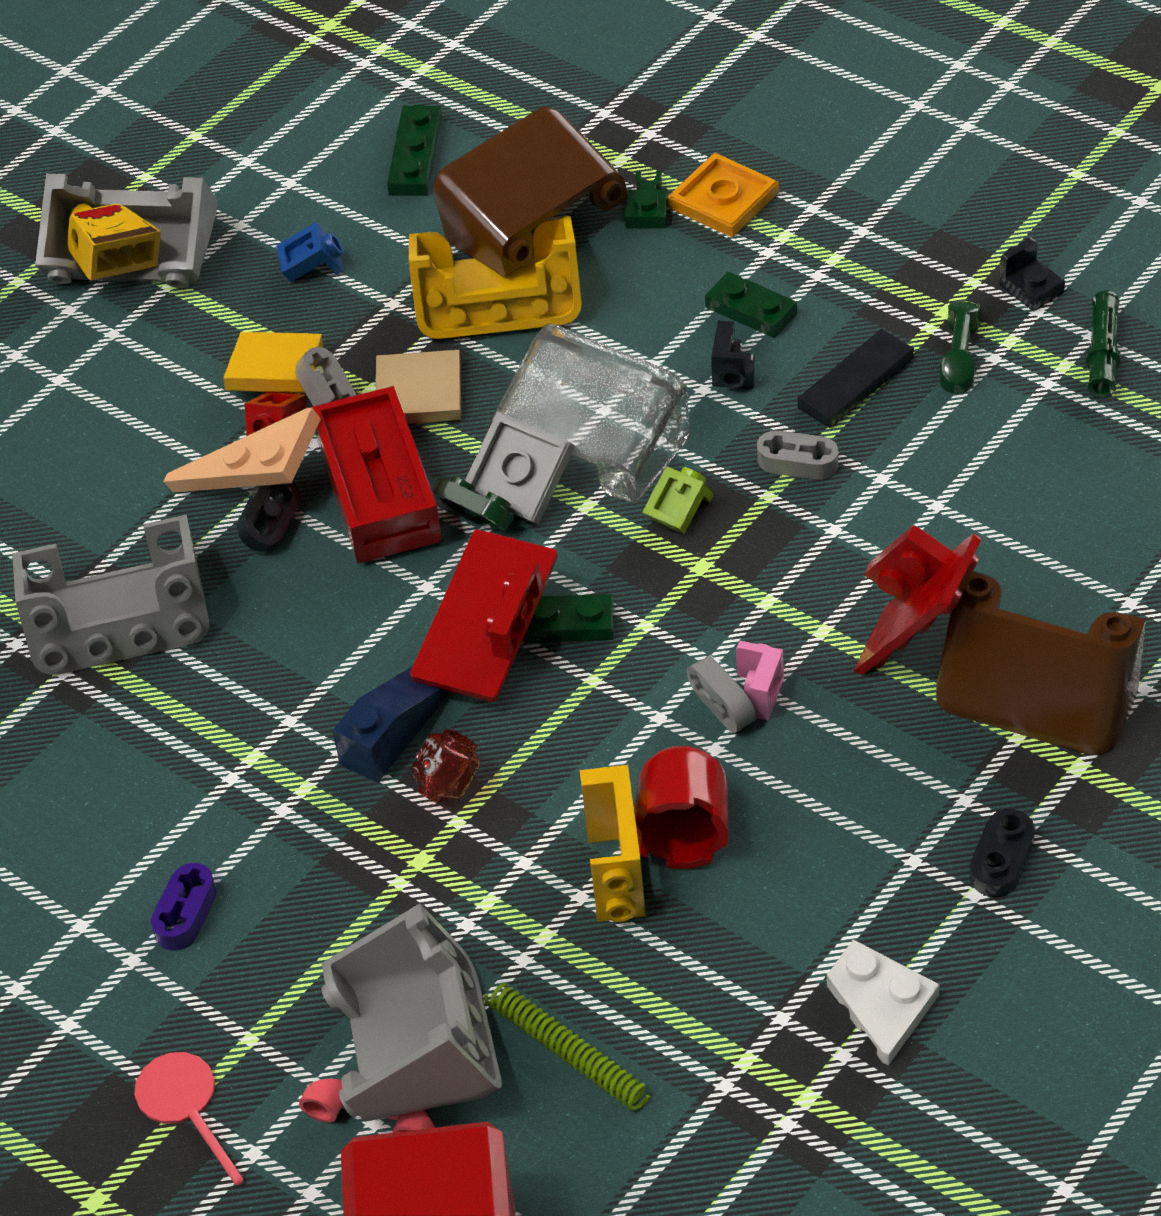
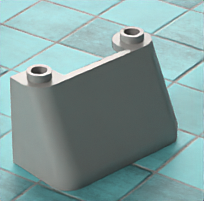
[35,173,217,288]
[321,903,502,1121]

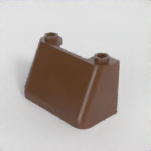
[433,106,628,277]
[936,571,1146,755]

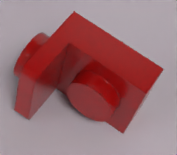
[244,392,306,436]

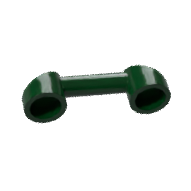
[940,301,982,394]

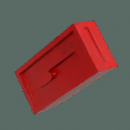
[311,386,442,564]

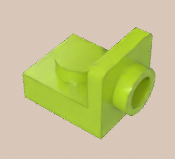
[642,466,714,534]

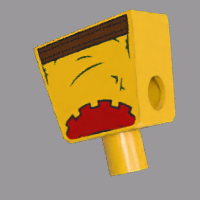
[67,203,161,281]

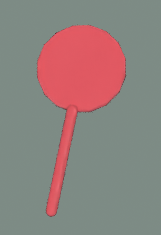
[134,1052,243,1186]

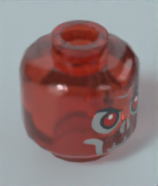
[411,729,481,803]

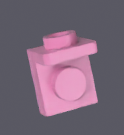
[736,641,784,721]

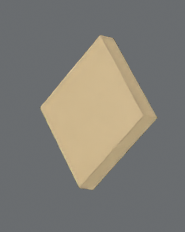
[375,350,461,424]

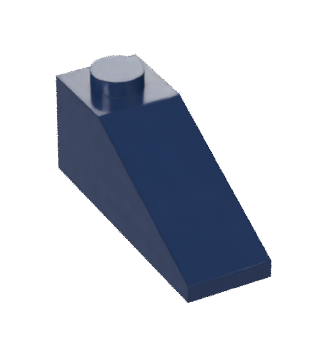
[332,667,451,783]

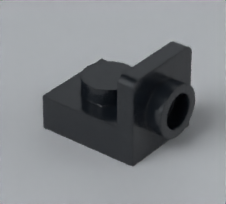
[999,237,1065,312]
[711,320,755,389]

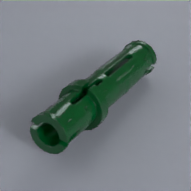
[1086,290,1121,398]

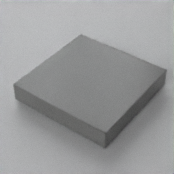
[465,411,575,525]

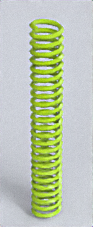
[484,982,650,1111]

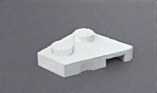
[827,940,939,1066]

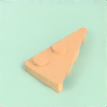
[163,408,321,493]

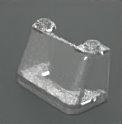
[489,324,690,504]

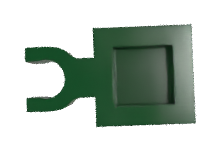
[625,171,668,229]

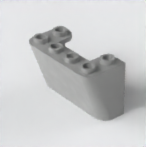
[12,515,209,675]

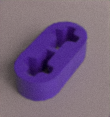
[151,863,217,951]

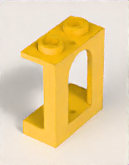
[580,765,646,922]

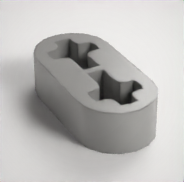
[296,347,356,406]
[757,431,838,480]
[687,656,756,733]

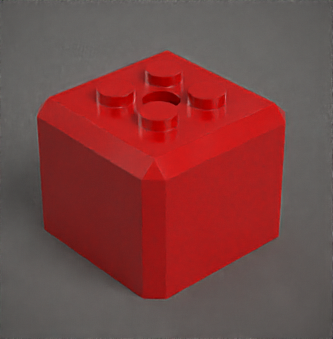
[341,1122,516,1216]

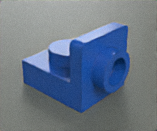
[276,222,344,282]

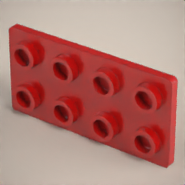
[853,524,982,675]
[410,529,558,702]

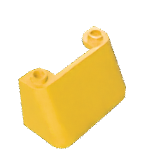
[409,216,582,339]

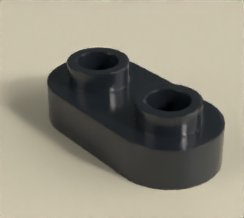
[237,481,300,552]
[970,809,1035,897]

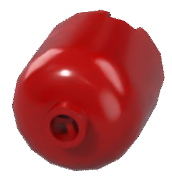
[634,746,728,869]

